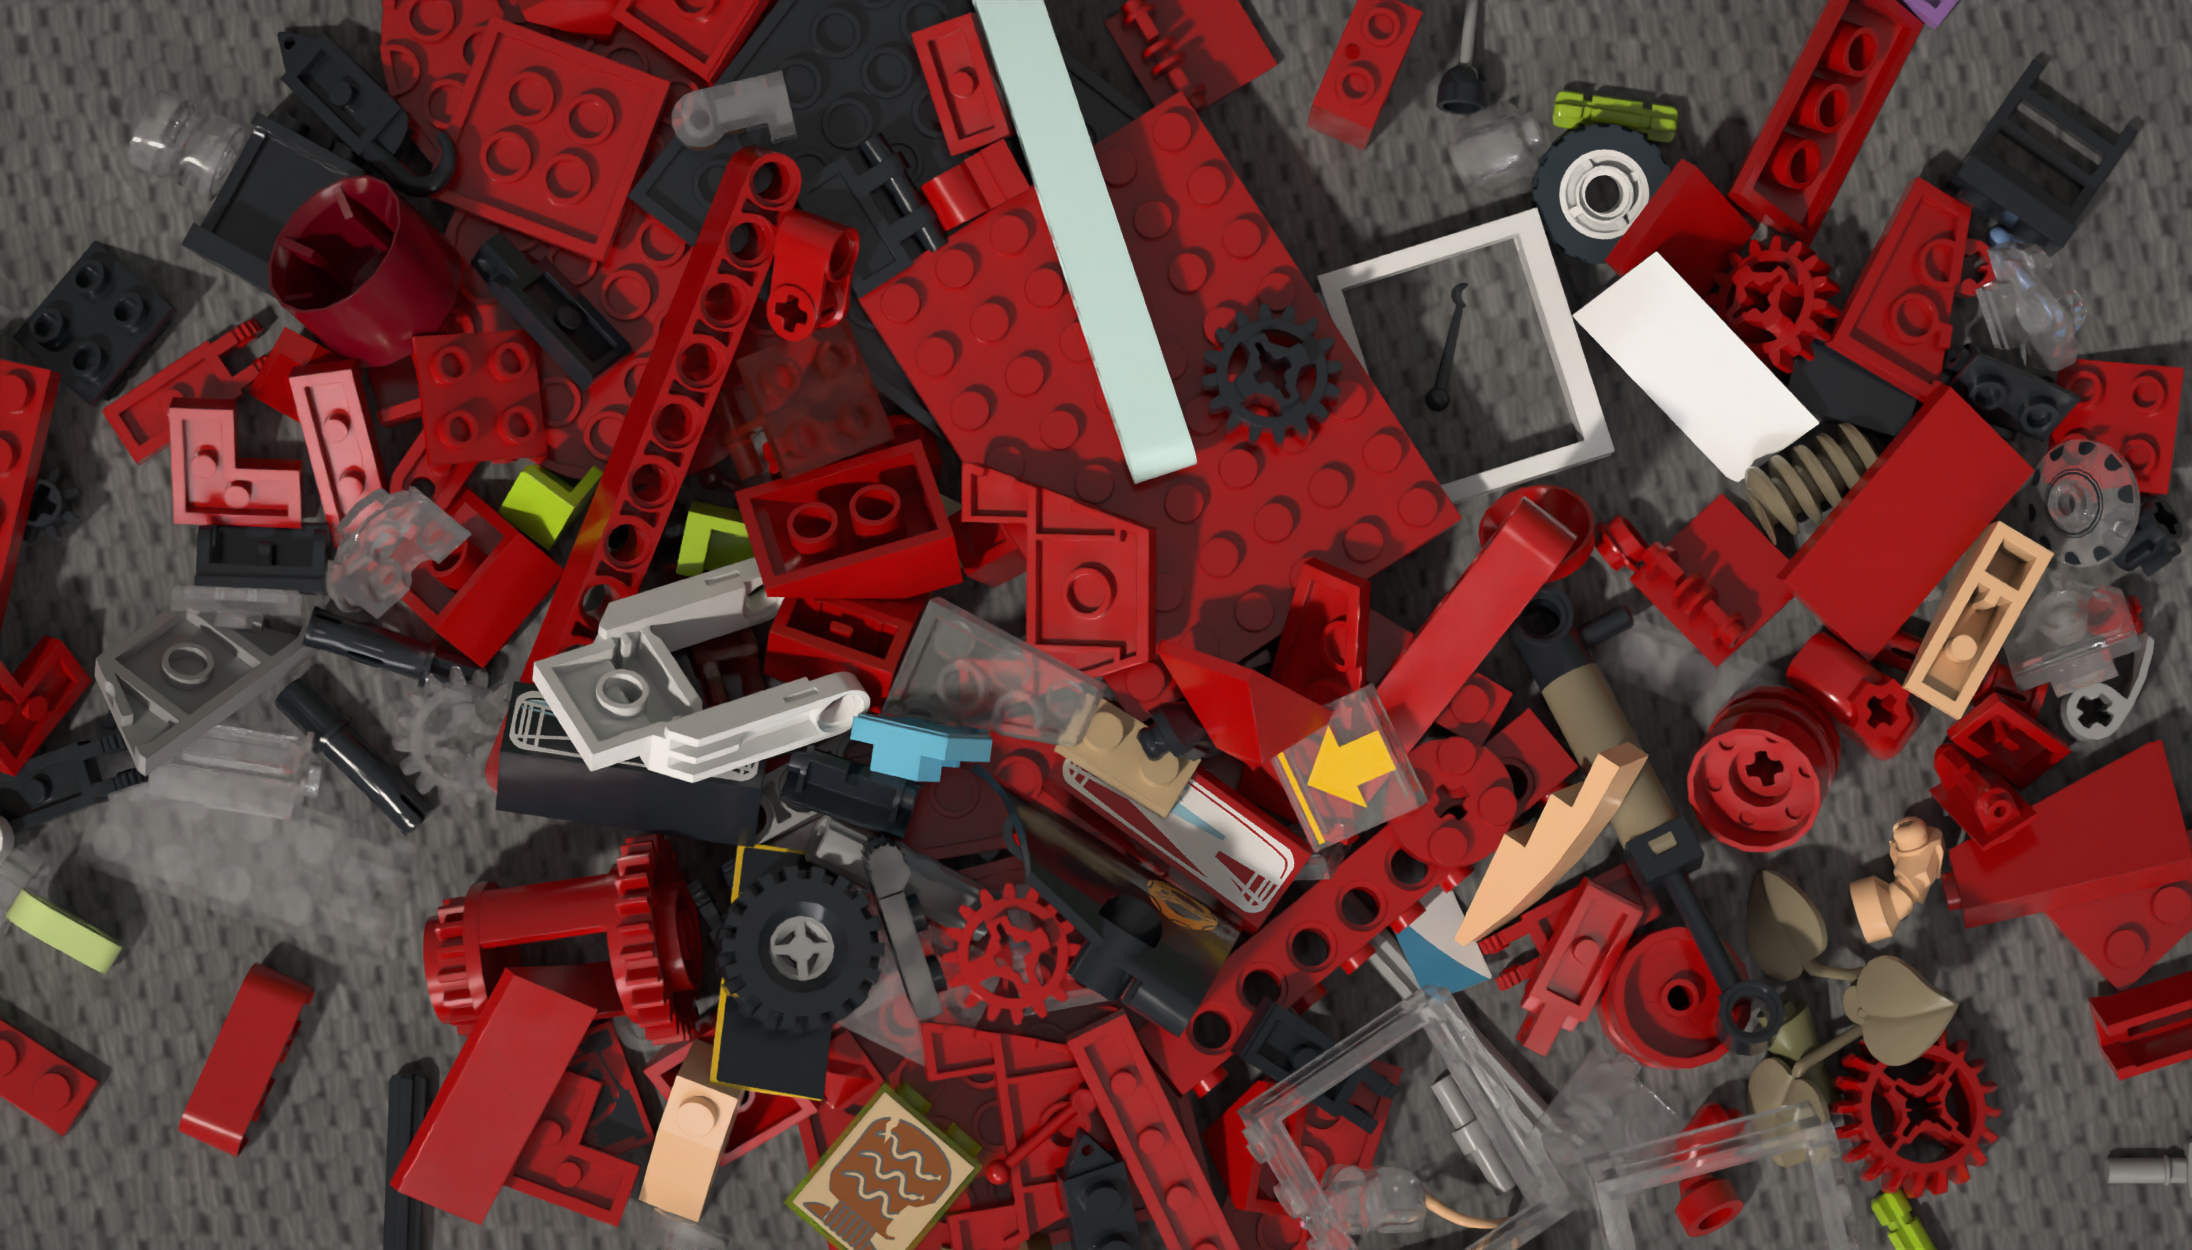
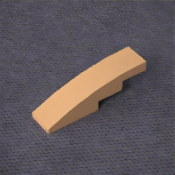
[1454,741,1649,946]

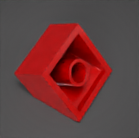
[377,485,564,669]

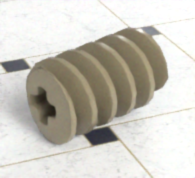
[1744,422,1879,545]

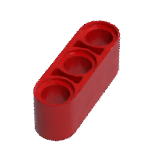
[178,961,315,1158]

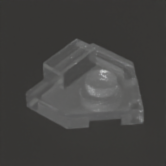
[1975,241,2088,371]
[2003,568,2142,698]

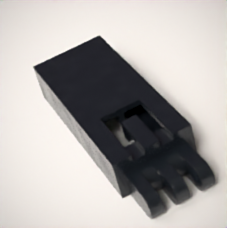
[1785,338,2017,442]

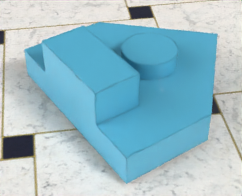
[850,714,993,782]

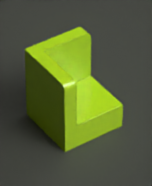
[498,464,603,551]
[676,501,754,577]

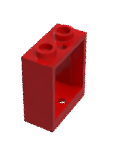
[1306,0,1423,151]

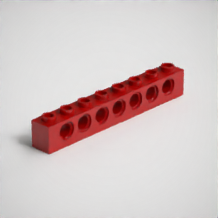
[1136,708,1578,1099]

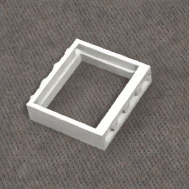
[1315,208,1615,505]

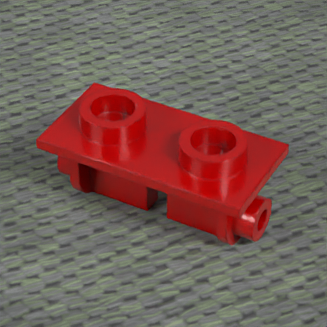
[1929,743,2039,852]

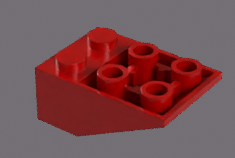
[763,590,937,715]

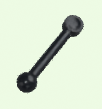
[1425,283,1468,412]

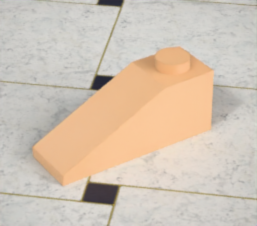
[1902,521,2054,720]
[638,1038,746,1223]

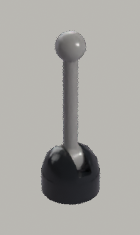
[1436,0,1489,115]

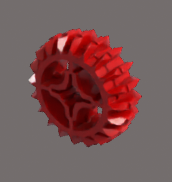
[1827,1029,2002,1198]

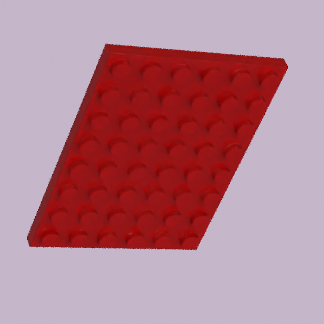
[856,90,1462,724]

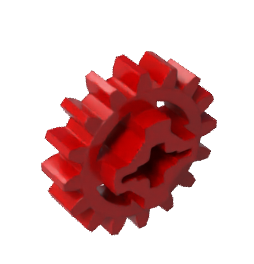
[1704,236,1840,374]
[942,883,1082,1025]

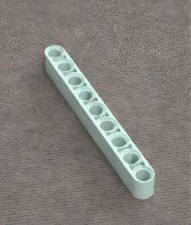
[972,0,1197,484]

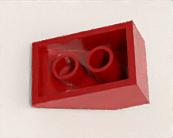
[735,439,963,600]

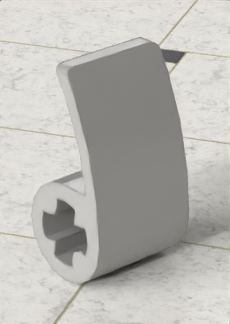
[2056,632,2155,742]

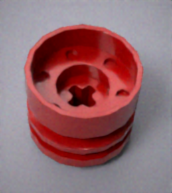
[1687,686,1841,852]

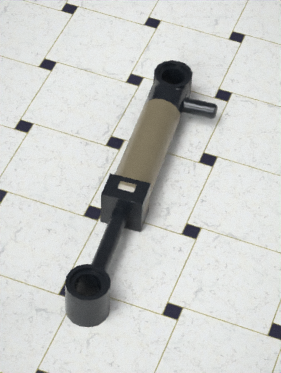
[1508,585,1785,1056]

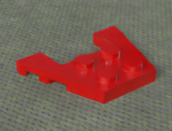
[961,462,1157,717]
[917,1020,1135,1250]

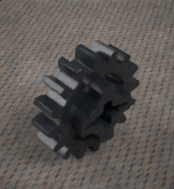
[1201,304,1343,448]

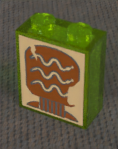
[783,1080,985,1250]

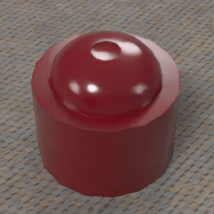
[268,175,462,368]

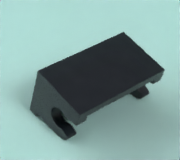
[194,525,333,596]

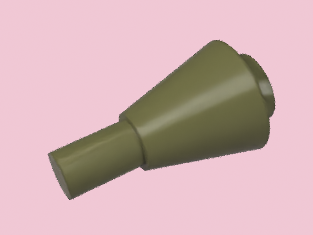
[1752,996,1843,1105]

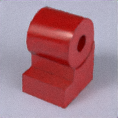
[920,138,1031,232]

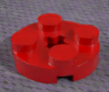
[1386,736,1517,868]

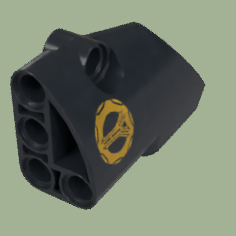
[971,763,1242,1038]

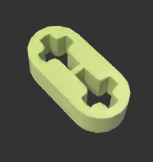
[5,888,124,974]

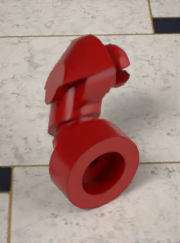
[1675,1101,1748,1237]

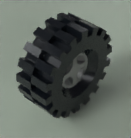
[714,866,885,1035]

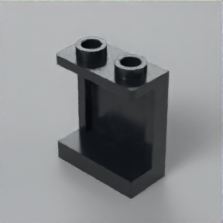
[181,110,372,298]

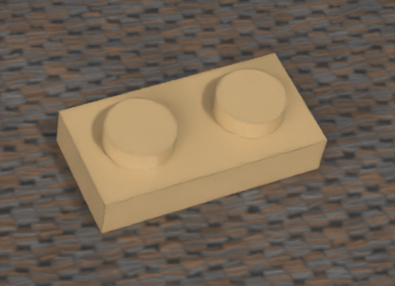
[1054,691,1201,819]

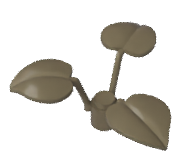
[1746,869,1959,1169]

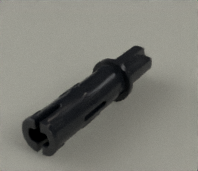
[302,606,494,698]
[275,678,435,837]

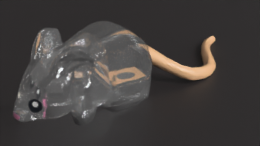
[1300,1164,1522,1235]

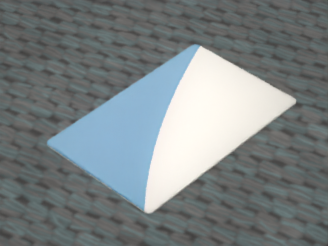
[1393,887,1492,1002]

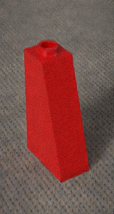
[1940,740,2192,929]

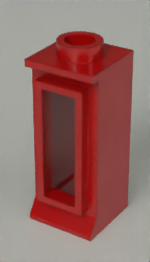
[2088,970,2192,1081]

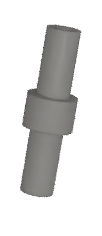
[1430,1073,1518,1196]

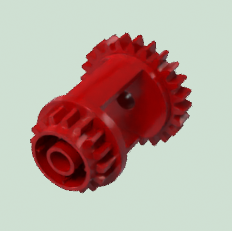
[423,834,704,1046]

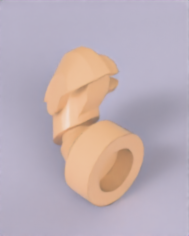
[1849,817,1945,944]

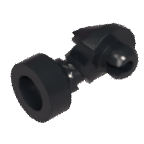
[1136,697,1222,761]

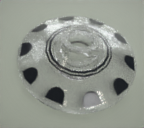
[2027,439,2140,567]

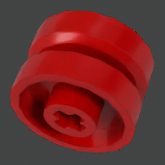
[1595,926,1752,1070]

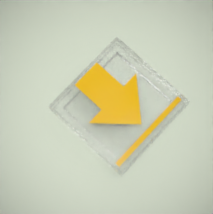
[1270,683,1429,852]

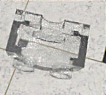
[327,486,472,619]

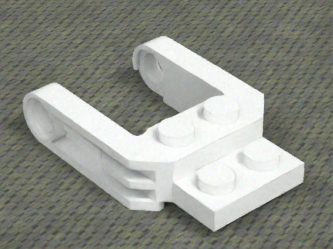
[532,557,870,783]

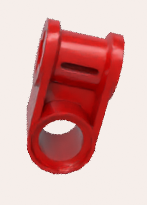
[766,208,860,342]

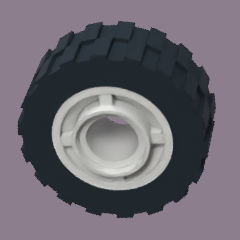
[1531,123,1671,265]

